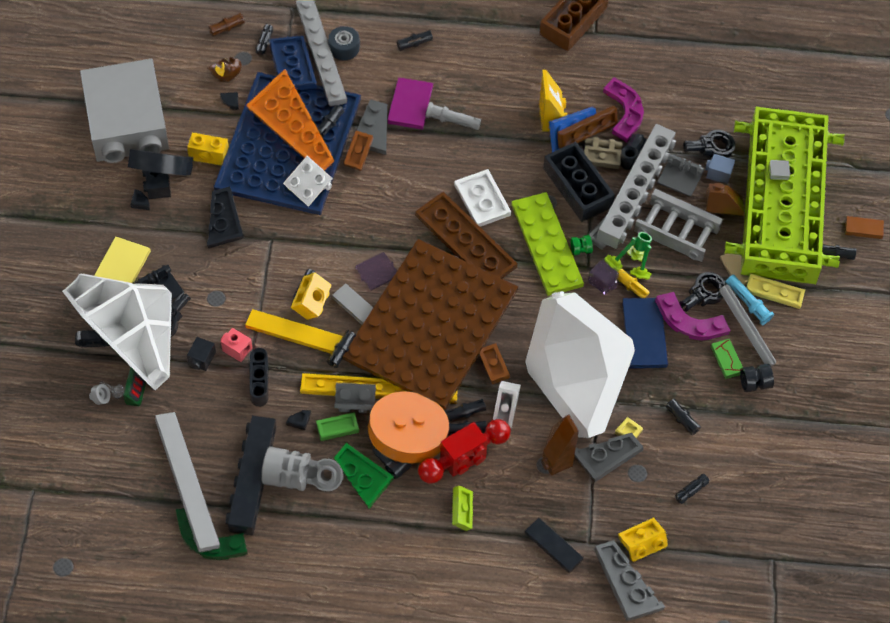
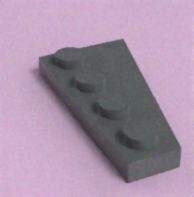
[594,541,665,621]

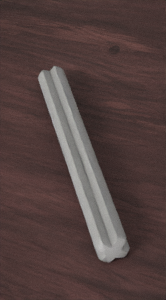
[720,285,776,367]

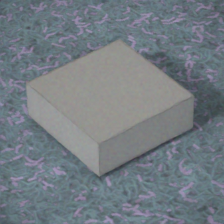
[769,160,790,180]

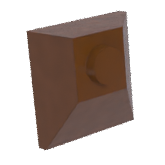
[705,183,744,216]

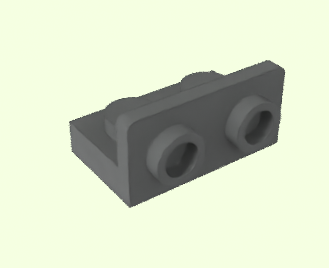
[334,382,376,413]

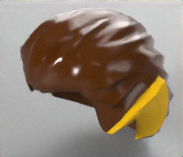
[207,57,242,82]

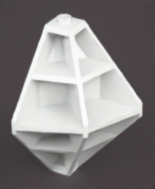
[62,274,172,390]
[525,291,635,438]

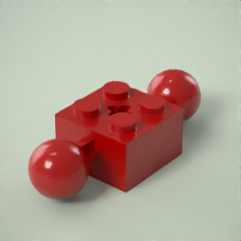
[418,419,511,484]

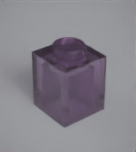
[588,260,619,294]

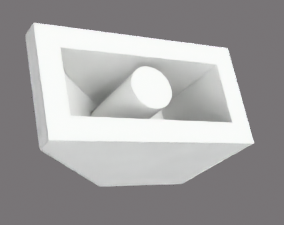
[493,381,521,428]

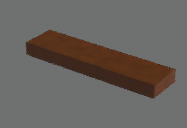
[557,106,618,149]

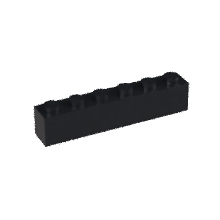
[225,415,277,536]

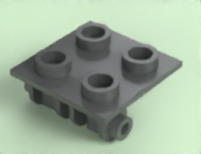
[657,154,705,197]

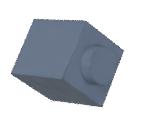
[705,154,735,185]

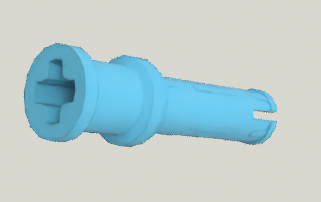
[725,274,774,325]

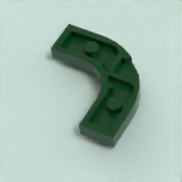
[176,508,248,560]

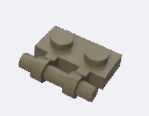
[584,137,622,169]

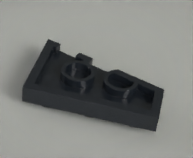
[207,186,244,249]

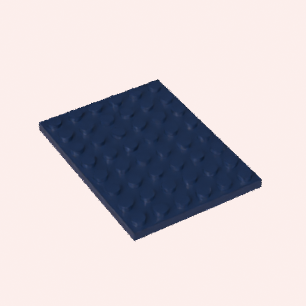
[214,72,361,215]

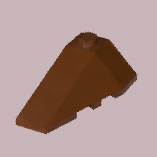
[541,415,579,476]

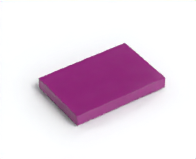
[388,77,433,130]

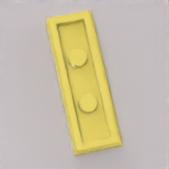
[746,273,805,309]

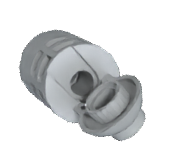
[262,447,343,491]

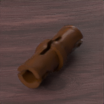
[208,13,245,37]

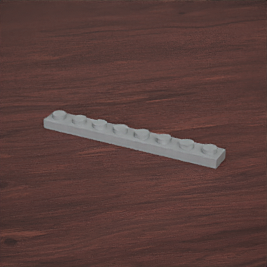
[296,0,347,106]

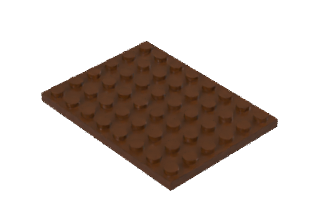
[343,239,518,410]

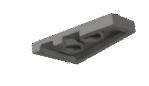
[357,99,387,155]
[574,432,644,482]

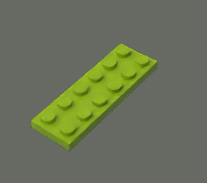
[511,192,584,296]

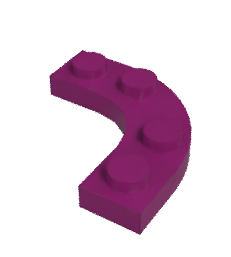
[603,77,644,143]
[655,292,730,340]

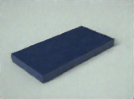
[269,36,317,90]
[622,298,668,369]

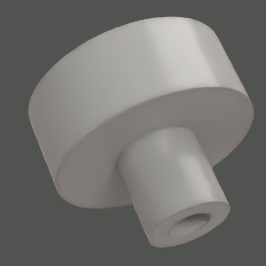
[89,384,110,405]

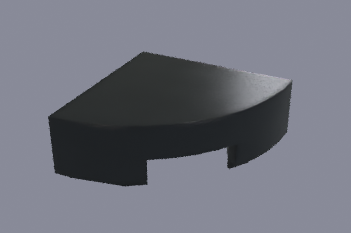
[220,92,239,110]
[131,189,150,210]
[286,410,311,430]

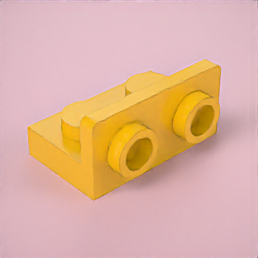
[618,518,668,562]

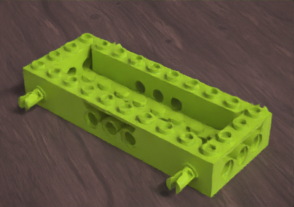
[724,107,845,284]

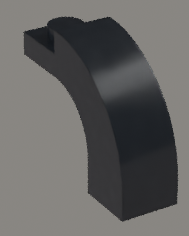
[128,149,194,176]

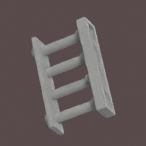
[634,189,723,262]

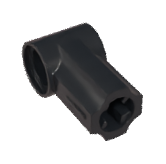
[620,133,647,170]
[372,447,412,480]

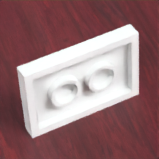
[454,169,511,227]

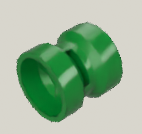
[570,235,593,256]

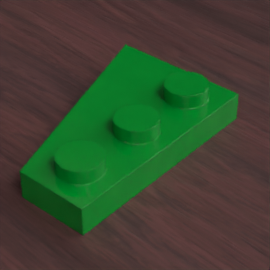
[334,443,394,509]

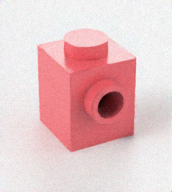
[221,328,252,362]

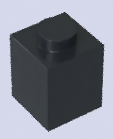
[187,337,216,371]

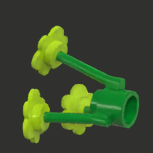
[604,232,652,280]

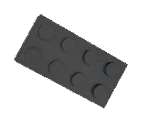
[543,141,615,222]

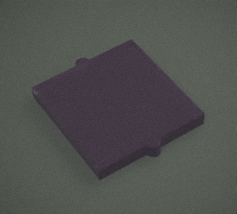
[355,252,397,290]

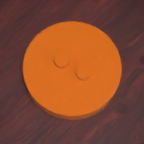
[368,392,449,463]

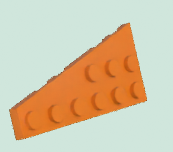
[246,69,334,171]

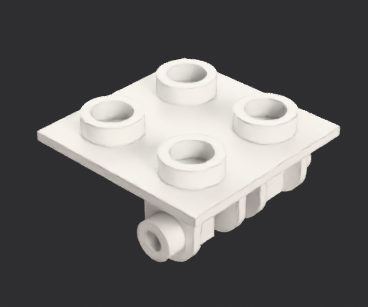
[283,156,333,207]

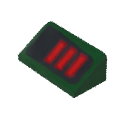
[123,367,146,406]

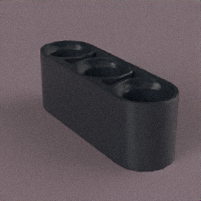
[250,348,269,407]

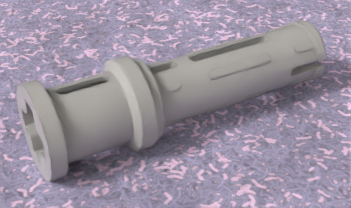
[426,102,481,130]

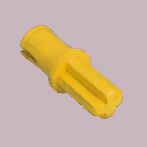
[614,269,649,298]

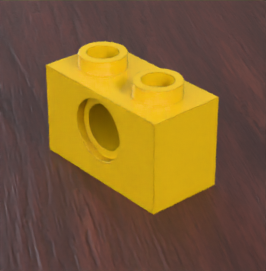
[187,132,229,166]
[291,273,331,320]

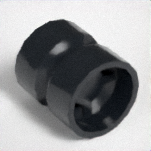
[740,364,774,392]

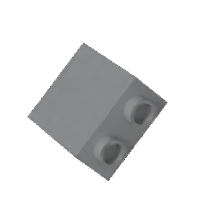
[80,59,169,163]

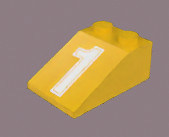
[539,70,567,132]

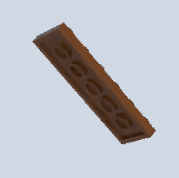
[415,192,518,279]

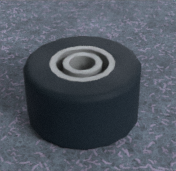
[328,26,360,61]

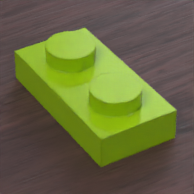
[452,485,473,531]

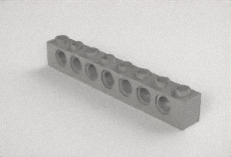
[596,124,676,249]

